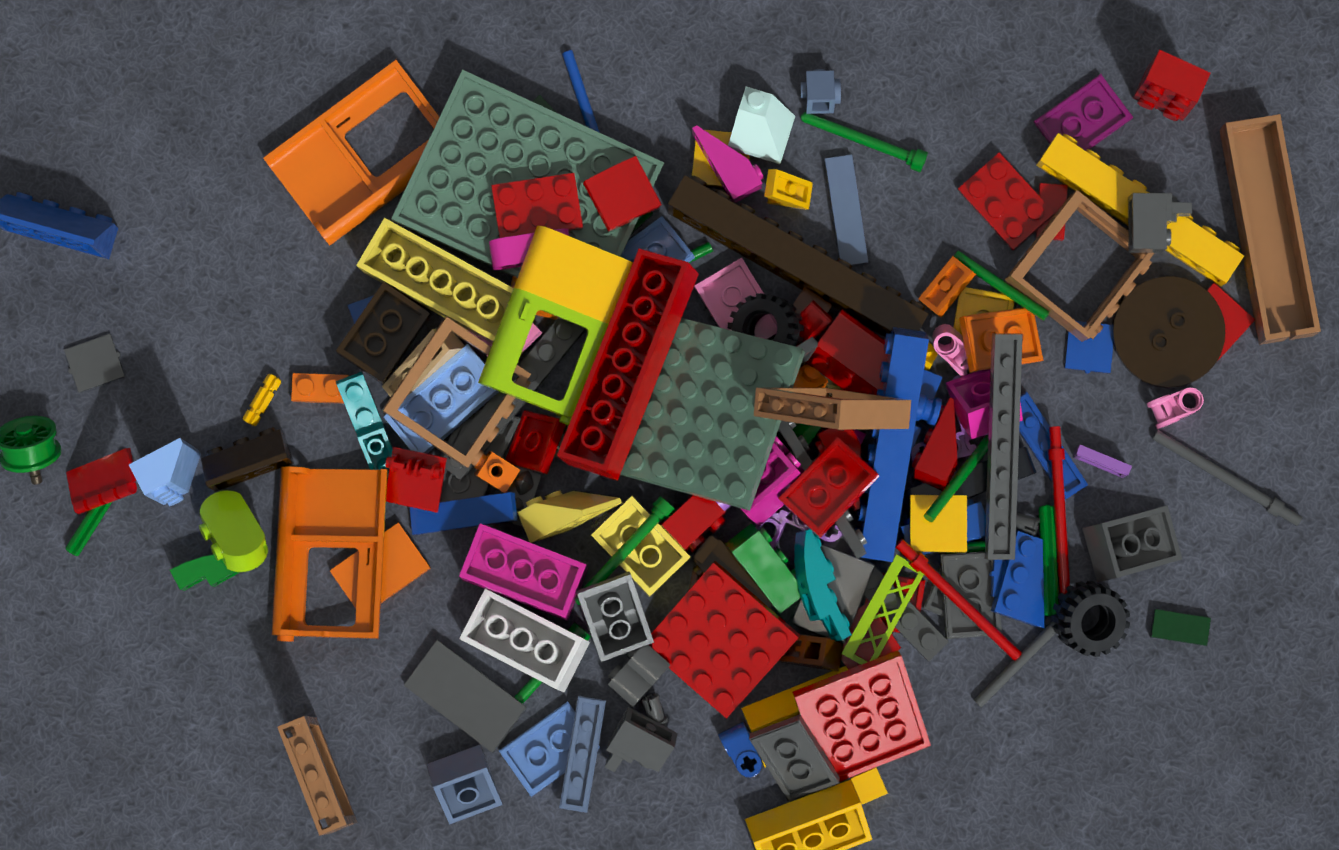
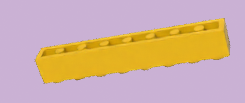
[1036,133,1244,287]

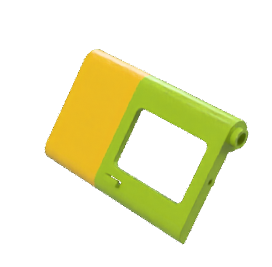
[478,226,633,426]

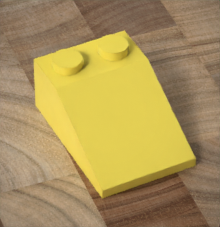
[517,490,622,543]
[591,496,690,597]

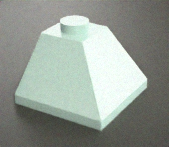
[728,87,795,164]

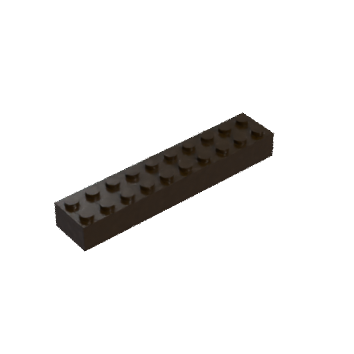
[668,175,929,337]

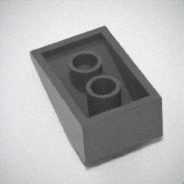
[1082,505,1182,582]
[576,571,654,662]

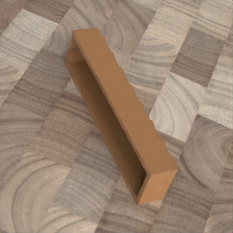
[1219,114,1321,345]

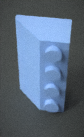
[129,438,201,506]

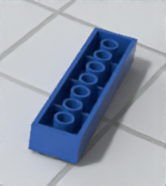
[854,327,929,562]

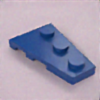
[991,531,1045,628]

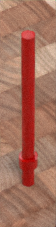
[1048,426,1070,594]
[895,539,1022,661]

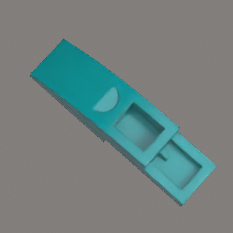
[336,372,393,481]
[794,529,852,641]

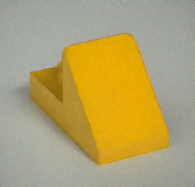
[764,169,813,210]

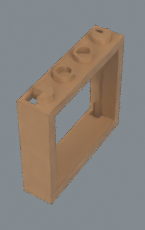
[1004,190,1154,342]
[382,317,531,468]
[754,387,911,430]
[277,716,358,836]

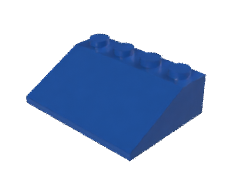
[0,192,118,259]

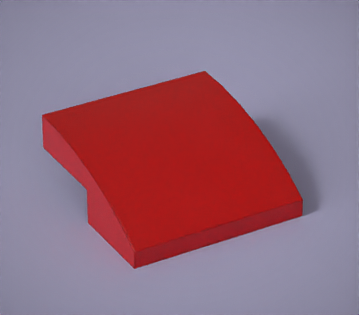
[583,156,662,232]

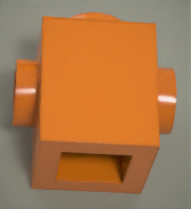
[474,451,520,493]

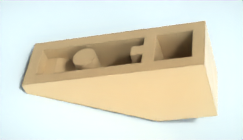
[382,329,465,397]

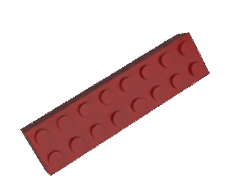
[557,248,699,481]

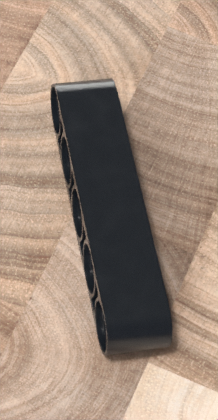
[903,446,1037,519]

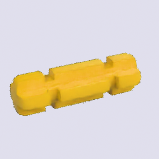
[243,374,281,426]

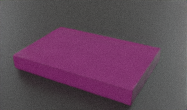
[1033,74,1133,151]

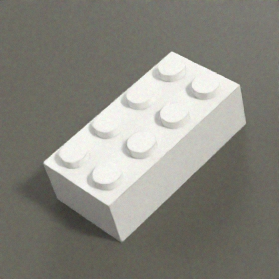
[459,589,590,692]

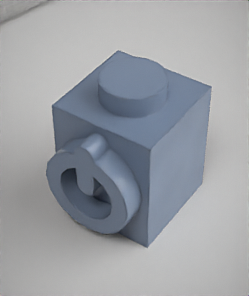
[800,69,841,114]

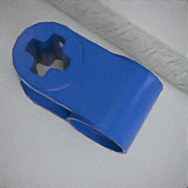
[718,722,762,778]

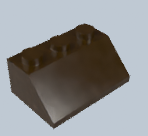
[201,427,294,492]

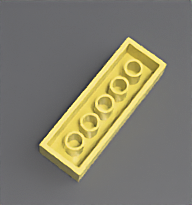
[356,218,513,344]

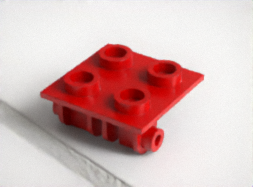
[385,447,447,513]

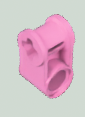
[932,324,969,376]
[1146,387,1204,429]

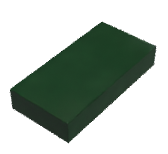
[1150,609,1211,646]

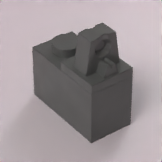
[1128,193,1192,253]
[605,707,678,773]

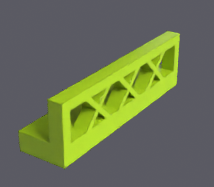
[842,554,924,664]

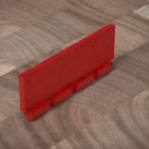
[66,448,137,514]

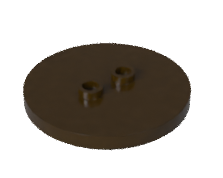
[1113,276,1225,388]

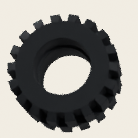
[727,293,804,347]
[1051,581,1130,657]

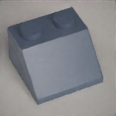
[427,745,503,824]

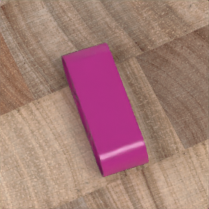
[489,229,570,270]

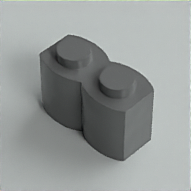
[608,645,670,707]

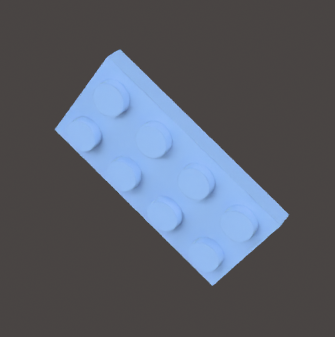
[384,344,499,454]

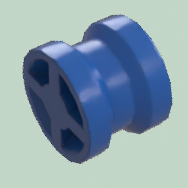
[916,393,942,425]

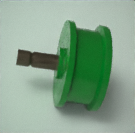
[0,416,62,485]

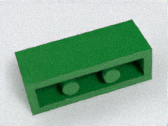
[725,523,801,614]

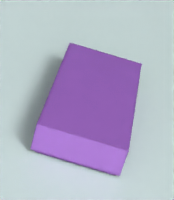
[1073,445,1132,478]

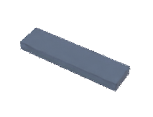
[824,155,868,266]
[559,696,606,813]

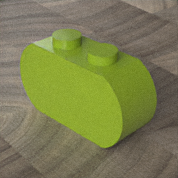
[199,490,268,572]

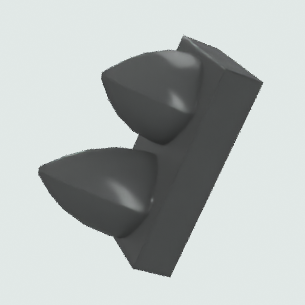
[506,466,542,528]

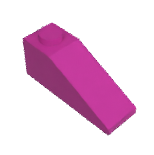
[692,126,764,203]

